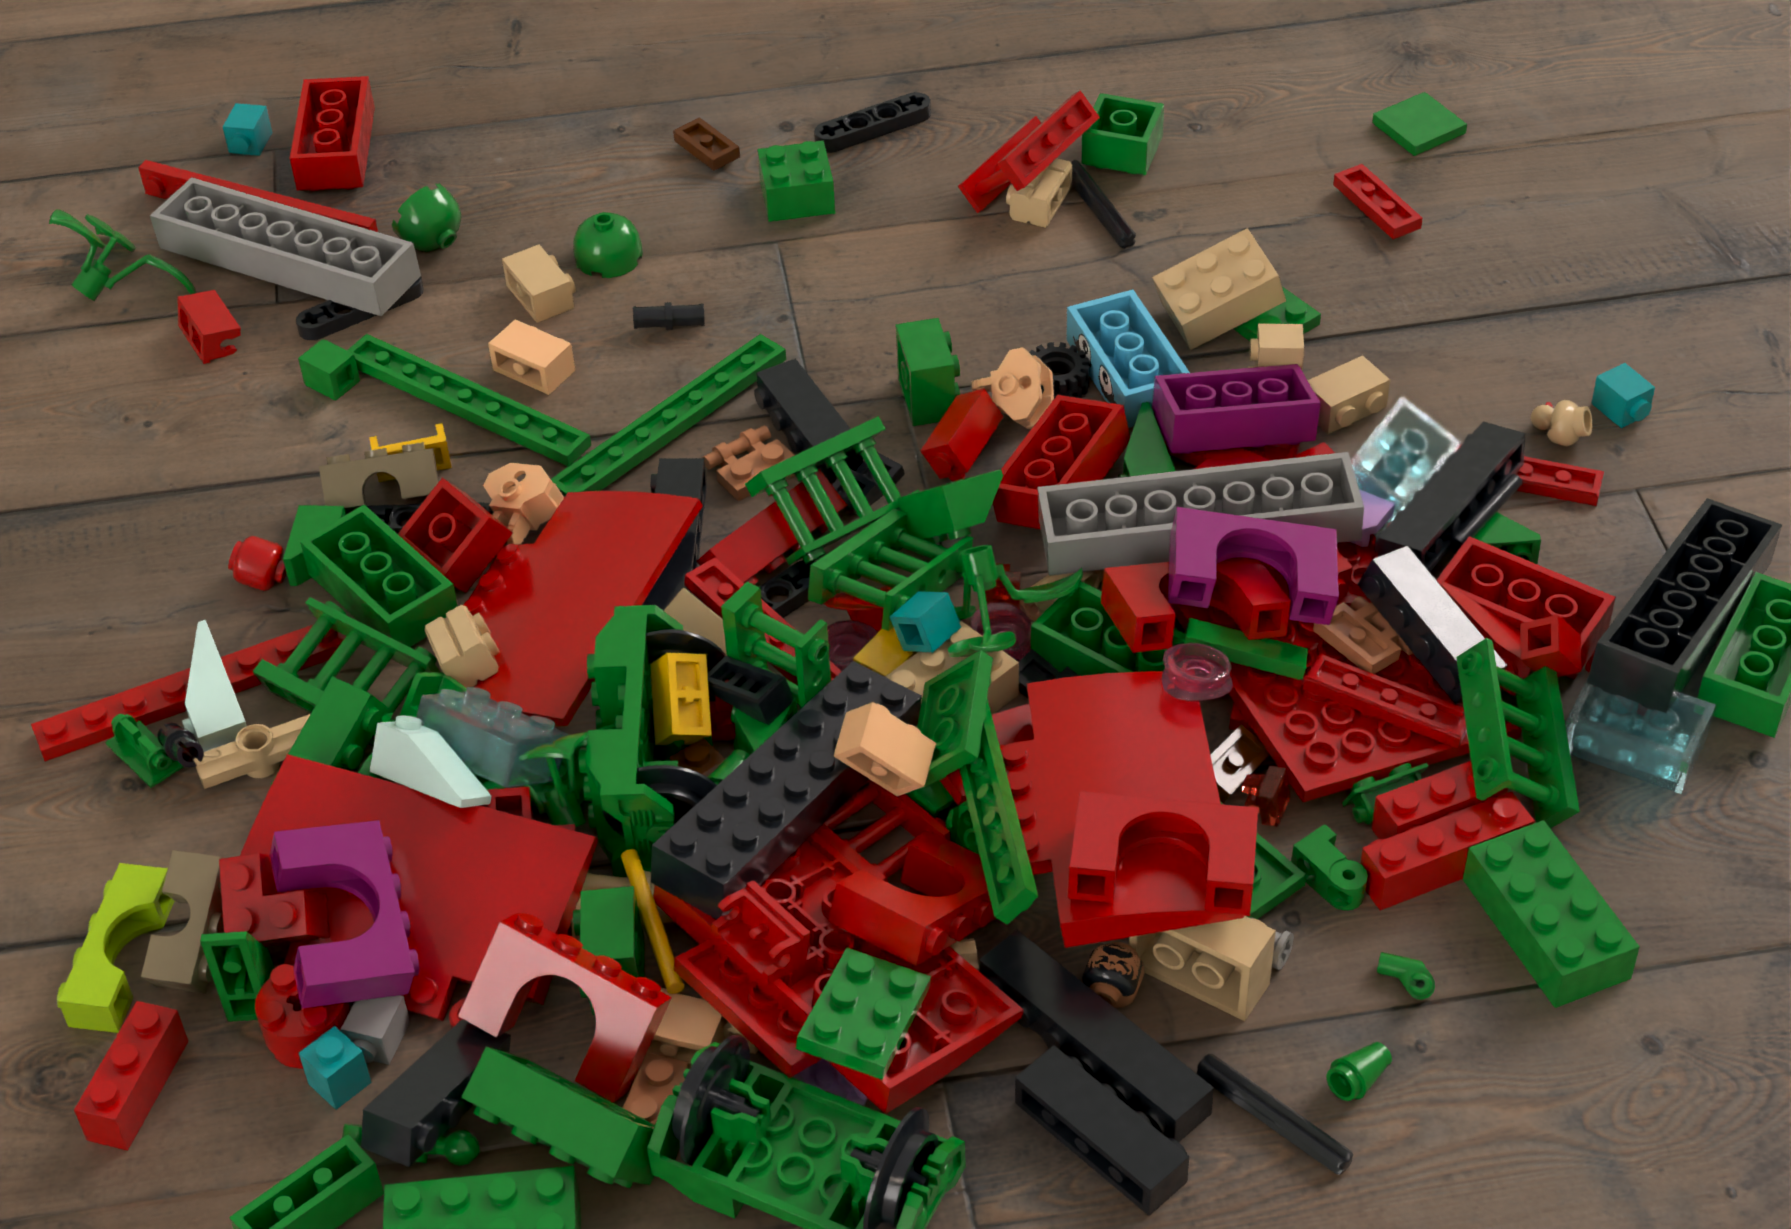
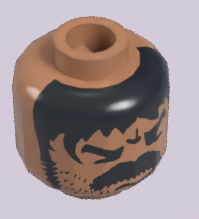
[1081,942,1145,1008]

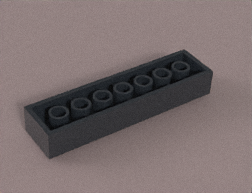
[1587,498,1782,714]
[651,661,922,920]

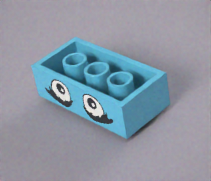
[1066,289,1190,428]

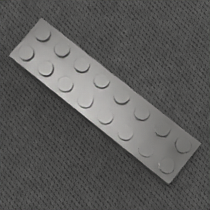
[150,177,421,316]
[1038,452,1364,576]

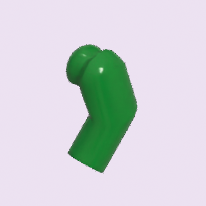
[1377,952,1435,1000]

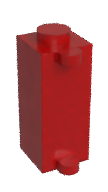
[920,388,1004,482]

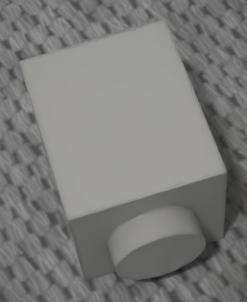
[341,995,410,1065]

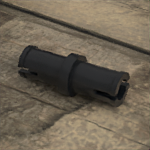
[633,302,705,330]
[157,722,204,768]

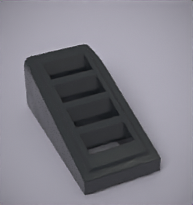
[707,656,793,725]

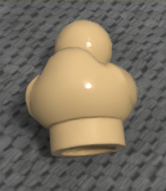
[1531,400,1592,447]

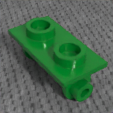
[105,714,184,788]
[1342,763,1429,825]

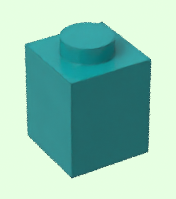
[222,103,273,156]
[1591,363,1655,428]
[890,591,961,653]
[299,1026,372,1110]

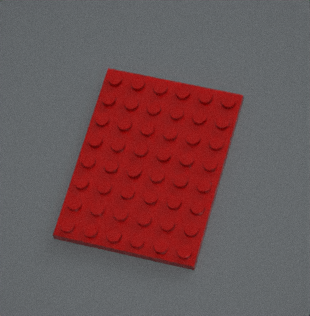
[1170,534,1522,802]

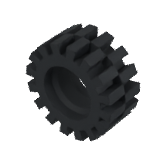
[1029,342,1090,399]

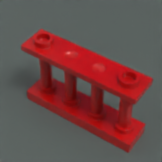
[958,90,1100,213]
[815,779,950,882]

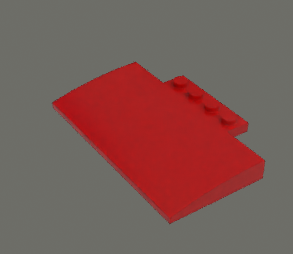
[433,491,703,729]
[1000,671,1244,948]
[240,754,599,1021]
[653,832,1023,1114]

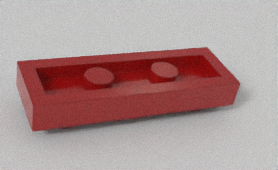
[1333,164,1423,240]

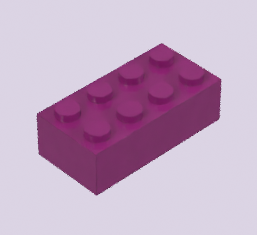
[1152,364,1321,454]

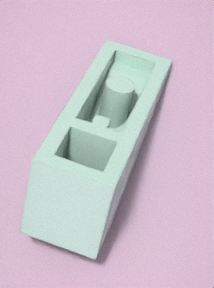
[182,620,247,752]
[370,715,492,808]

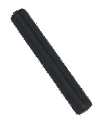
[1071,160,1136,249]
[1196,1053,1353,1175]

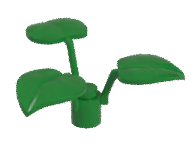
[49,209,197,301]
[948,545,1083,657]
[482,724,616,827]

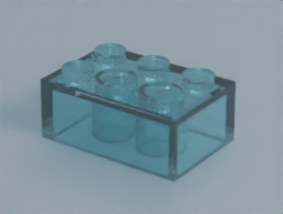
[1350,396,1462,530]
[1566,678,1716,794]
[416,687,569,788]

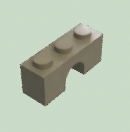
[319,442,439,508]
[141,850,224,994]

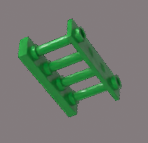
[745,416,920,565]
[808,509,973,631]
[721,582,831,712]
[253,597,440,747]
[1456,638,1580,829]

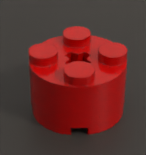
[255,964,351,1069]

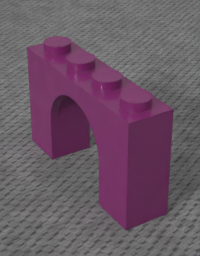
[1168,507,1339,625]
[270,820,419,1008]

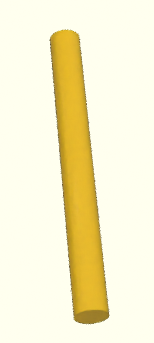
[621,849,684,994]

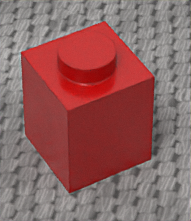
[1520,614,1582,677]

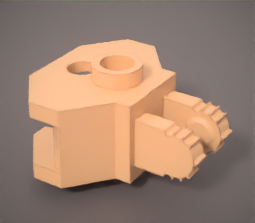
[971,347,1054,429]
[483,463,564,545]

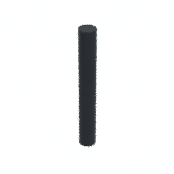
[1450,474,1522,551]

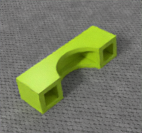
[57,863,175,1033]

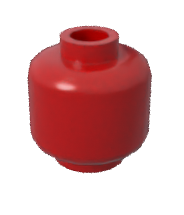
[228,536,287,591]

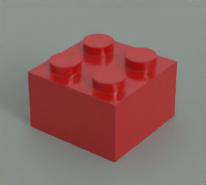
[398,477,513,593]

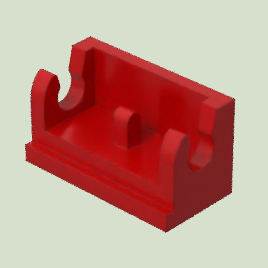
[178,290,241,364]
[711,880,810,985]

